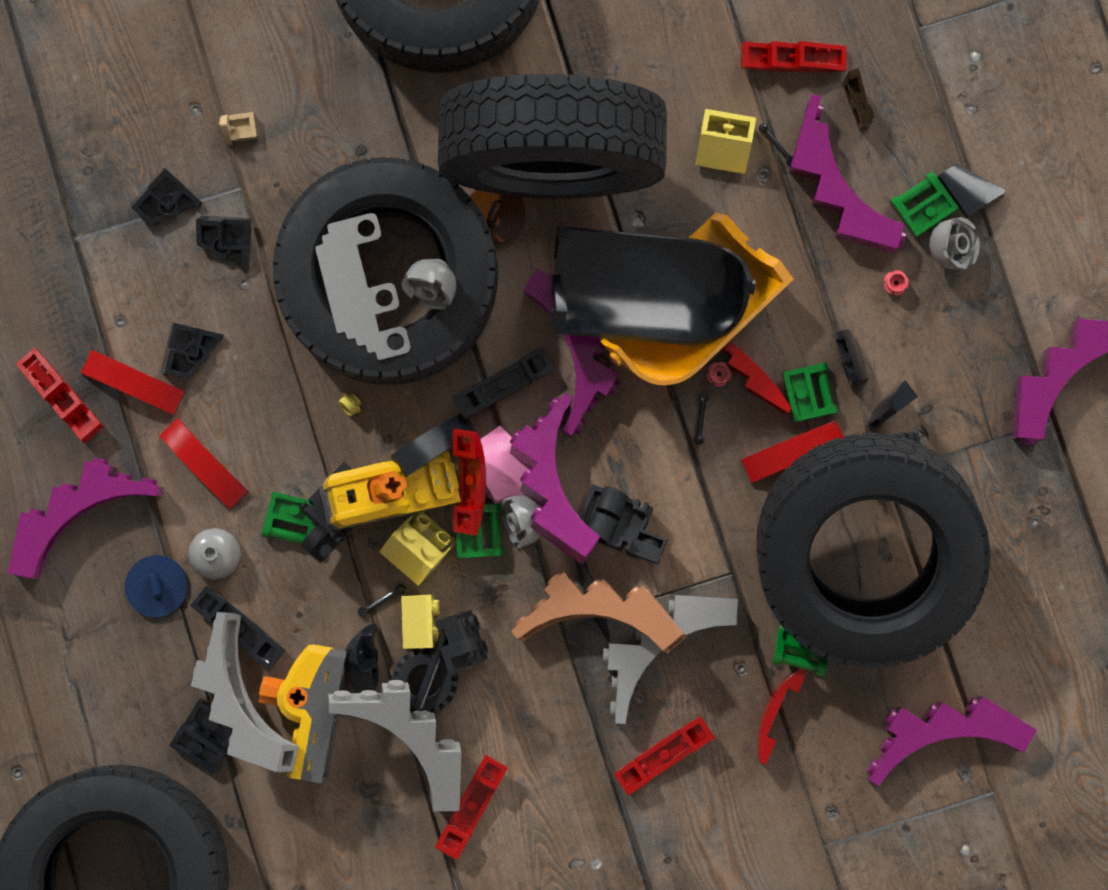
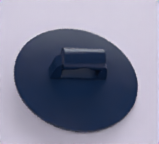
[125,555,188,617]

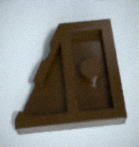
[842,68,874,131]

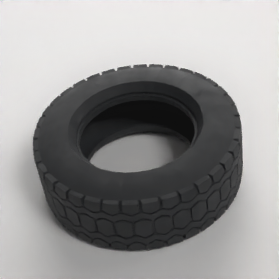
[336,0,540,73]
[438,74,667,199]
[273,157,498,385]
[756,433,990,668]
[0,765,229,890]

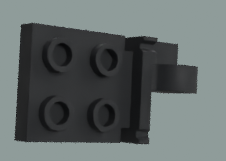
[300,462,355,564]
[579,484,667,565]
[435,610,488,673]

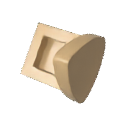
[219,112,258,146]

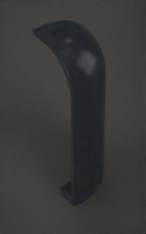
[551,226,755,345]

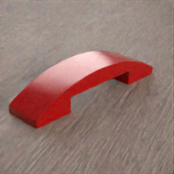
[81,350,185,415]
[159,418,249,509]
[741,421,843,483]
[453,429,486,535]
[757,668,808,765]
[614,715,715,796]
[435,754,508,860]

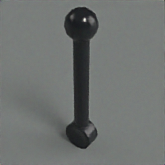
[759,123,793,166]
[694,392,709,445]
[358,584,406,617]

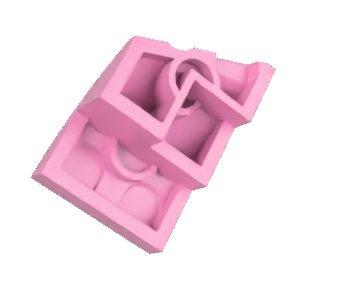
[481,426,530,503]

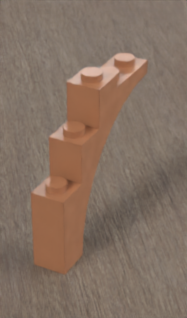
[511,573,688,654]

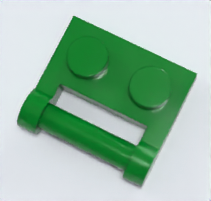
[889,172,959,238]
[782,362,839,423]
[261,491,317,544]
[456,504,504,559]
[772,625,828,677]

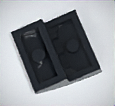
[169,698,233,774]

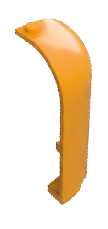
[600,212,794,385]

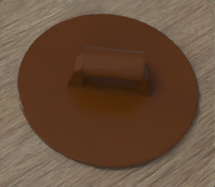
[470,190,525,244]

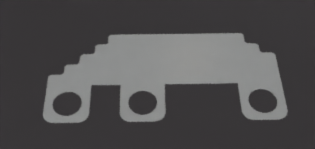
[315,213,410,360]

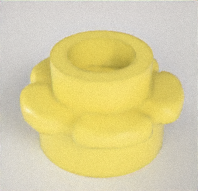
[338,393,362,417]

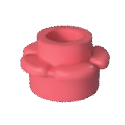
[884,270,909,296]
[707,362,732,387]

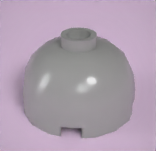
[929,217,980,270]
[401,259,457,309]
[500,495,543,549]
[188,528,242,580]

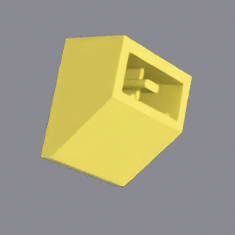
[695,109,756,174]
[379,512,456,586]
[401,595,440,649]

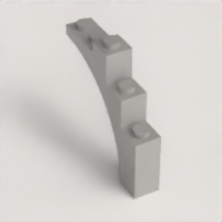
[603,595,738,724]
[191,612,299,772]
[328,680,462,812]

